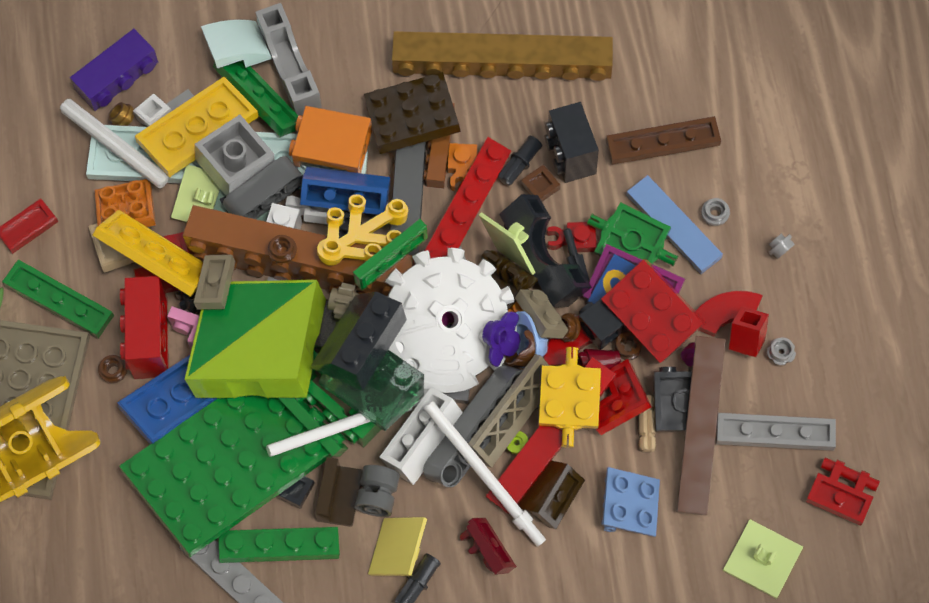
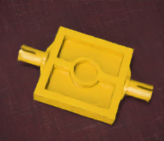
[539,347,601,448]

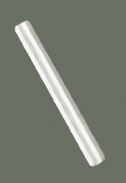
[60,99,169,188]

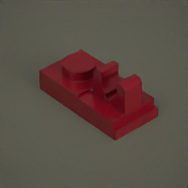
[460,518,517,575]

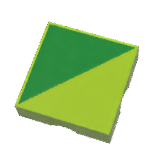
[185,280,326,398]

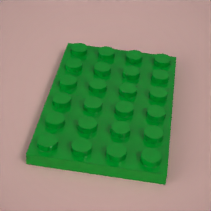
[119,395,333,558]

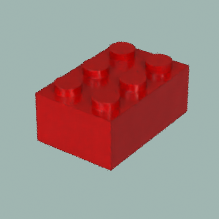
[601,259,706,363]
[120,276,169,379]

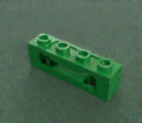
[304,351,388,448]

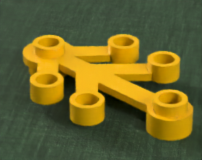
[317,194,408,266]

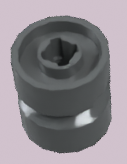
[354,465,400,517]

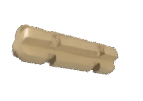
[639,395,656,452]

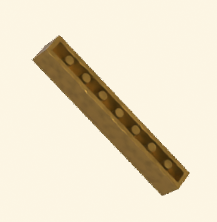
[392,31,613,81]

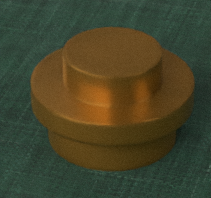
[108,102,134,126]

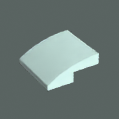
[201,20,271,68]

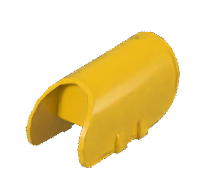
[0,376,100,502]

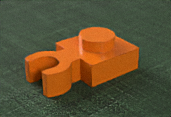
[448,143,477,191]

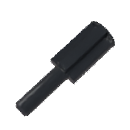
[563,228,590,282]

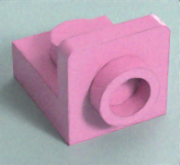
[167,307,199,350]

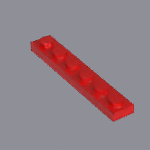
[424,137,511,258]

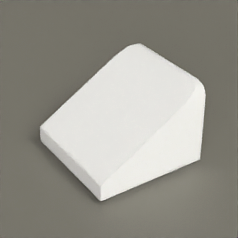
[133,94,172,126]

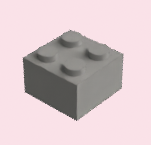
[195,115,275,197]

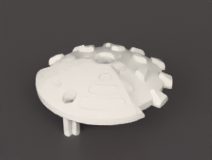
[384,248,517,393]

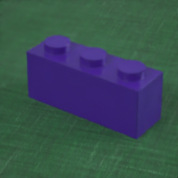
[70,29,159,111]

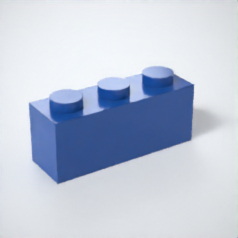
[300,167,390,215]

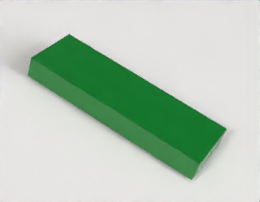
[353,219,428,290]

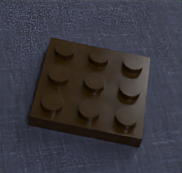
[364,72,461,154]

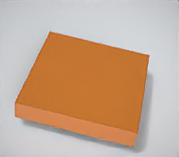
[95,179,156,227]

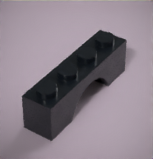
[499,194,592,307]

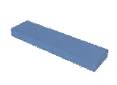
[626,175,723,274]

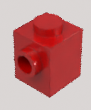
[729,306,769,357]

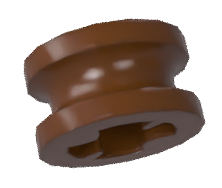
[615,331,642,360]

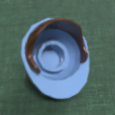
[505,311,548,368]

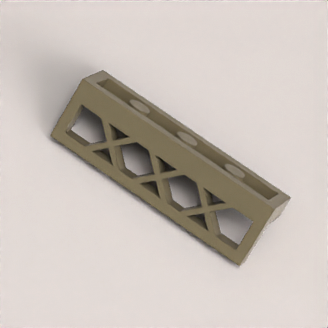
[468,354,549,468]

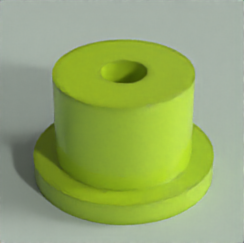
[507,431,528,455]

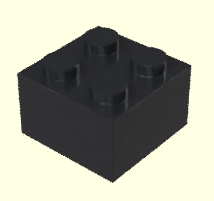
[544,101,599,183]

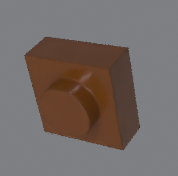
[521,164,560,202]

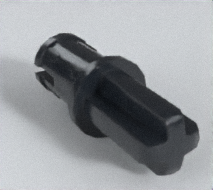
[498,135,543,186]
[394,553,441,603]

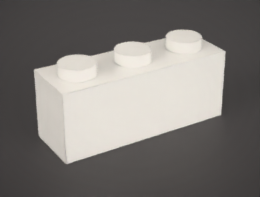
[380,387,463,485]

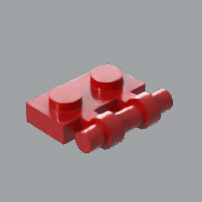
[806,457,880,526]

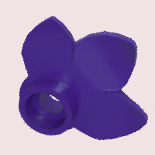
[482,312,521,367]

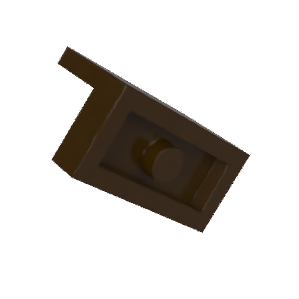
[316,457,362,527]
[518,461,585,529]

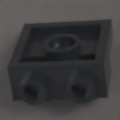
[653,366,692,432]

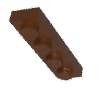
[606,116,721,165]

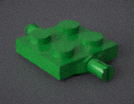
[587,202,679,267]

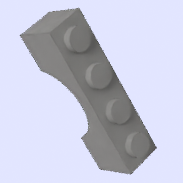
[255,3,322,116]

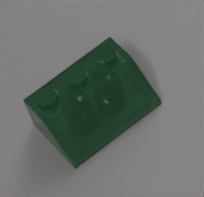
[319,349,424,431]

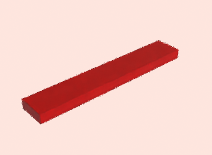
[486,357,616,515]

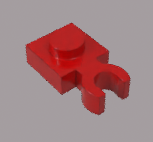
[547,222,597,253]

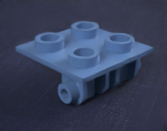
[601,467,660,537]

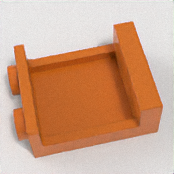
[289,106,372,173]

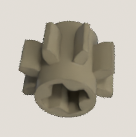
[328,283,358,319]

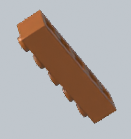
[424,103,455,189]

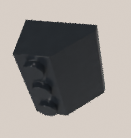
[311,292,407,391]

